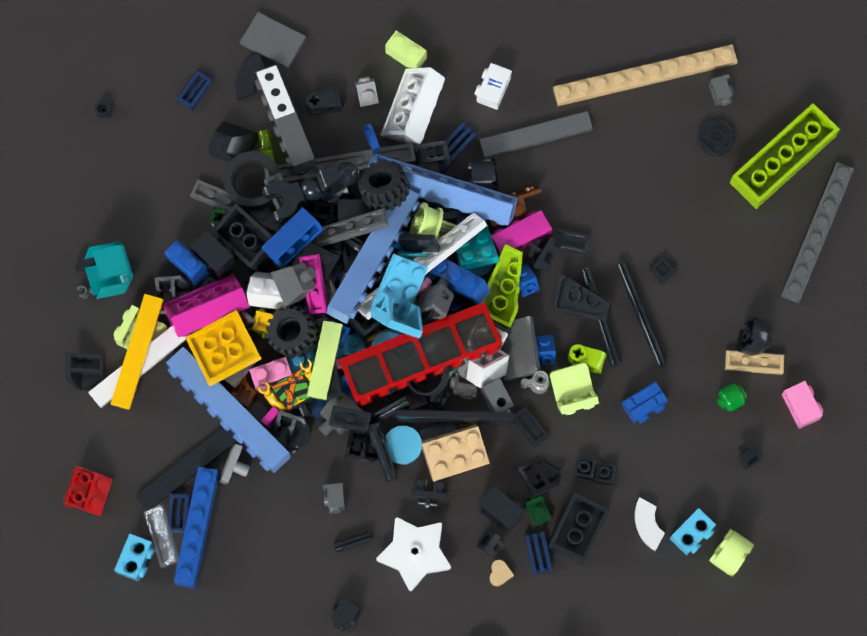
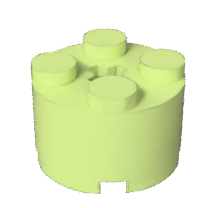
[709,529,754,577]

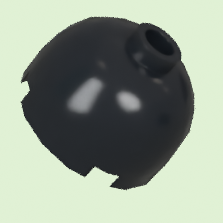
[736,316,772,356]

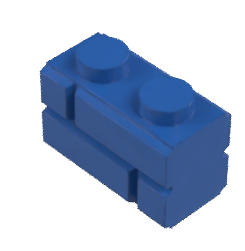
[165,240,207,283]
[621,382,668,424]

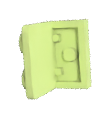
[114,305,168,349]
[549,362,599,415]

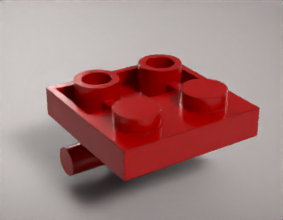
[63,466,113,516]

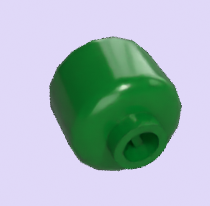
[716,383,747,412]

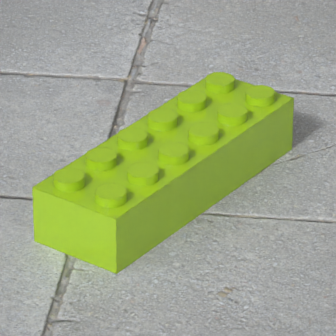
[730,103,840,209]

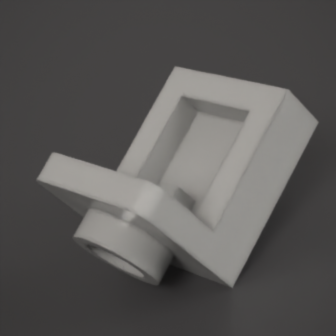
[355,77,379,107]

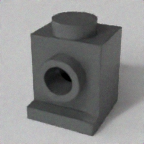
[709,74,733,106]
[323,483,345,514]

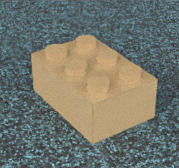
[420,424,490,481]

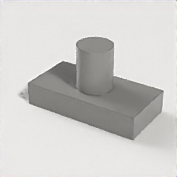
[218,444,250,485]

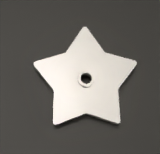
[376,518,451,591]

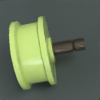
[409,202,451,238]

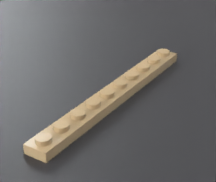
[553,45,737,106]

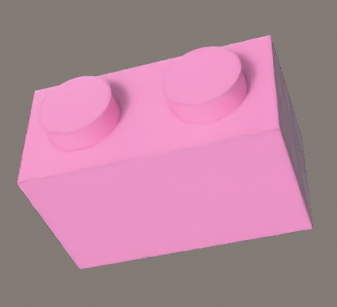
[249,357,292,392]
[782,381,823,429]

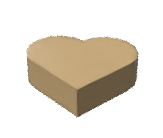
[490,560,514,586]

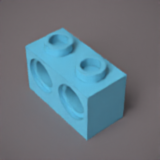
[670,508,716,555]
[114,534,155,581]

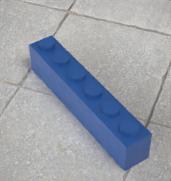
[174,467,220,589]

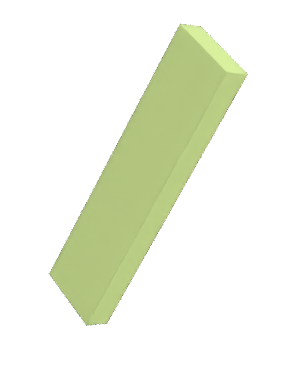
[307,321,343,400]

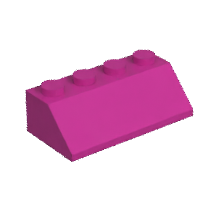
[162,274,249,338]

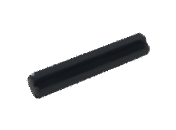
[369,396,410,425]

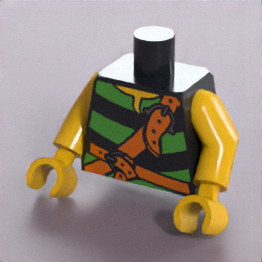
[257,358,315,419]

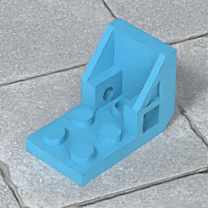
[371,253,429,339]

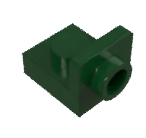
[524,495,552,527]

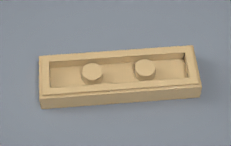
[725,350,784,375]

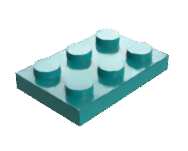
[455,219,499,270]

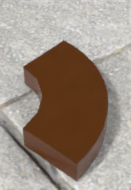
[227,373,258,410]

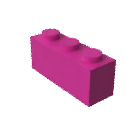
[491,210,552,256]

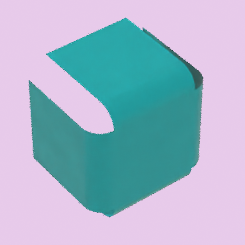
[84,242,133,299]

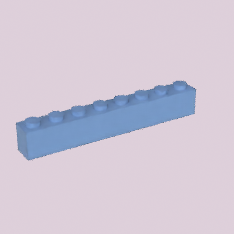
[368,154,518,225]
[327,189,420,324]
[166,347,291,473]

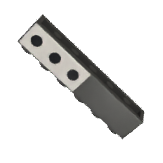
[254,65,316,174]

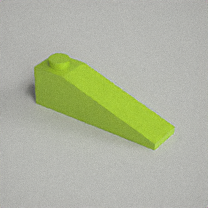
[473,244,523,329]

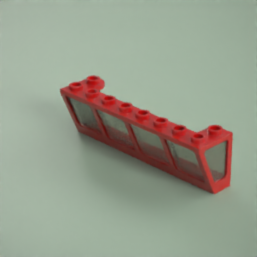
[339,302,503,406]

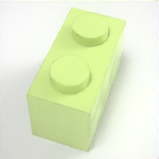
[385,31,427,69]

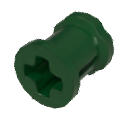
[210,209,226,229]

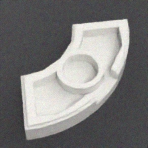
[634,497,665,551]

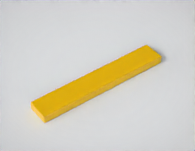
[111,294,164,410]

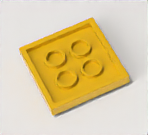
[185,310,262,386]

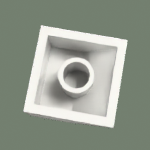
[247,272,286,309]

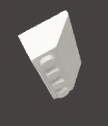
[381,67,445,145]

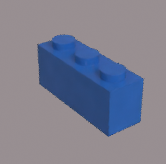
[261,208,324,269]
[429,259,490,305]

